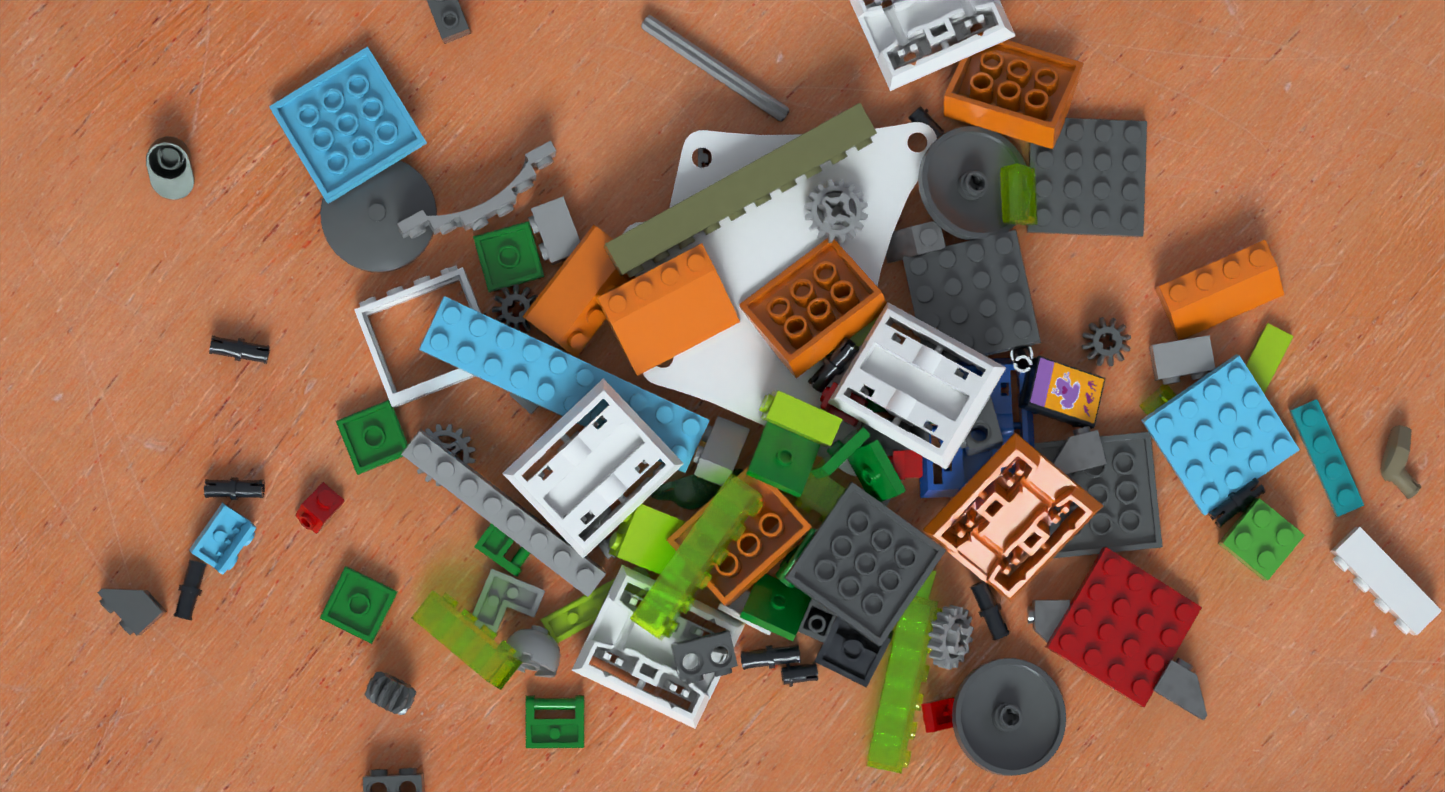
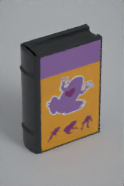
[1018,356,1105,430]

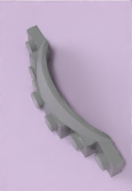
[397,140,556,239]

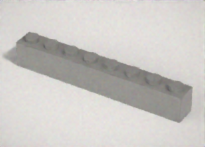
[401,429,606,597]

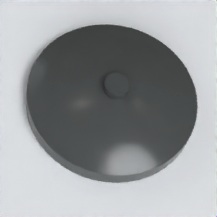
[918,126,1031,240]
[320,160,437,273]
[952,658,1066,776]

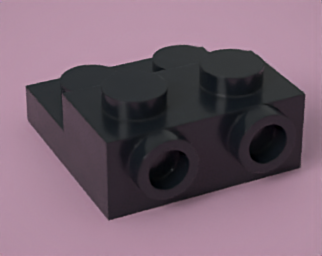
[814,616,894,688]

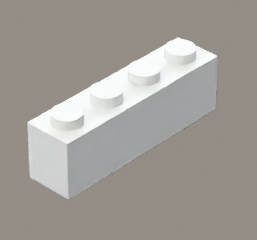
[1330,527,1442,635]

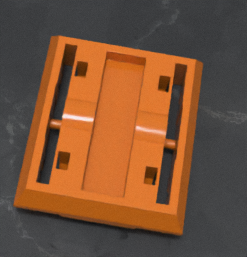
[923,432,1103,602]

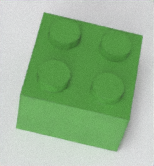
[1218,498,1305,580]

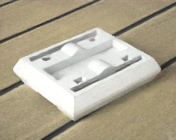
[850,0,1016,91]
[828,302,1006,470]
[502,378,684,558]
[572,565,746,729]

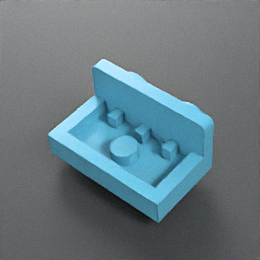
[189,503,256,575]

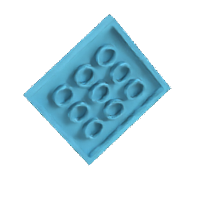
[269,46,427,204]
[1141,354,1300,516]

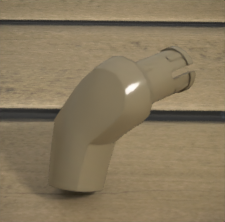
[1380,425,1421,499]

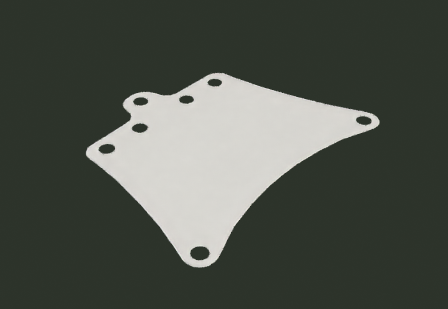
[623,122,937,476]

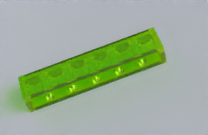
[630,473,763,641]
[866,597,942,774]

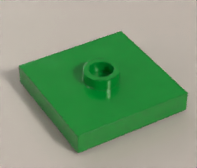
[473,221,545,293]
[336,400,408,475]
[746,421,821,498]
[811,427,870,479]
[847,439,906,502]
[320,566,398,644]
[740,574,811,641]

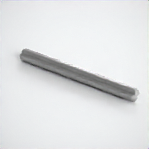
[641,15,789,122]

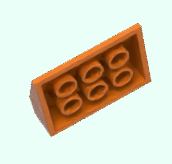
[944,30,1084,149]
[739,238,886,379]
[596,243,740,376]
[667,466,812,607]

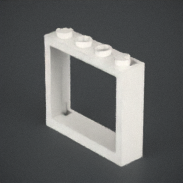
[354,265,482,408]

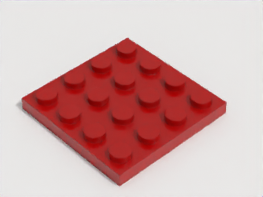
[1045,547,1202,708]

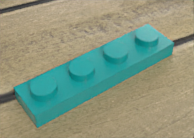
[1289,399,1364,517]

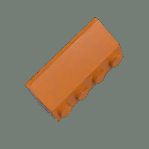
[522,224,636,357]
[1155,240,1284,340]

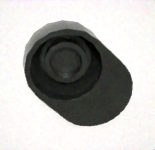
[146,136,195,200]

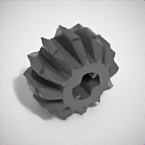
[492,285,538,331]
[1081,317,1131,367]
[365,672,417,715]

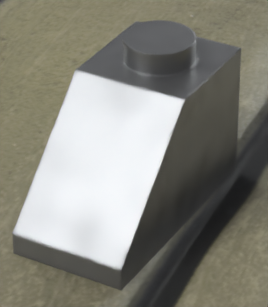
[886,221,946,263]
[1052,426,1107,474]
[1027,600,1070,643]
[1153,658,1207,720]

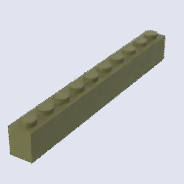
[604,103,877,278]

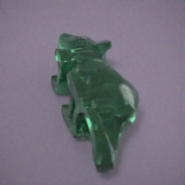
[651,469,744,510]

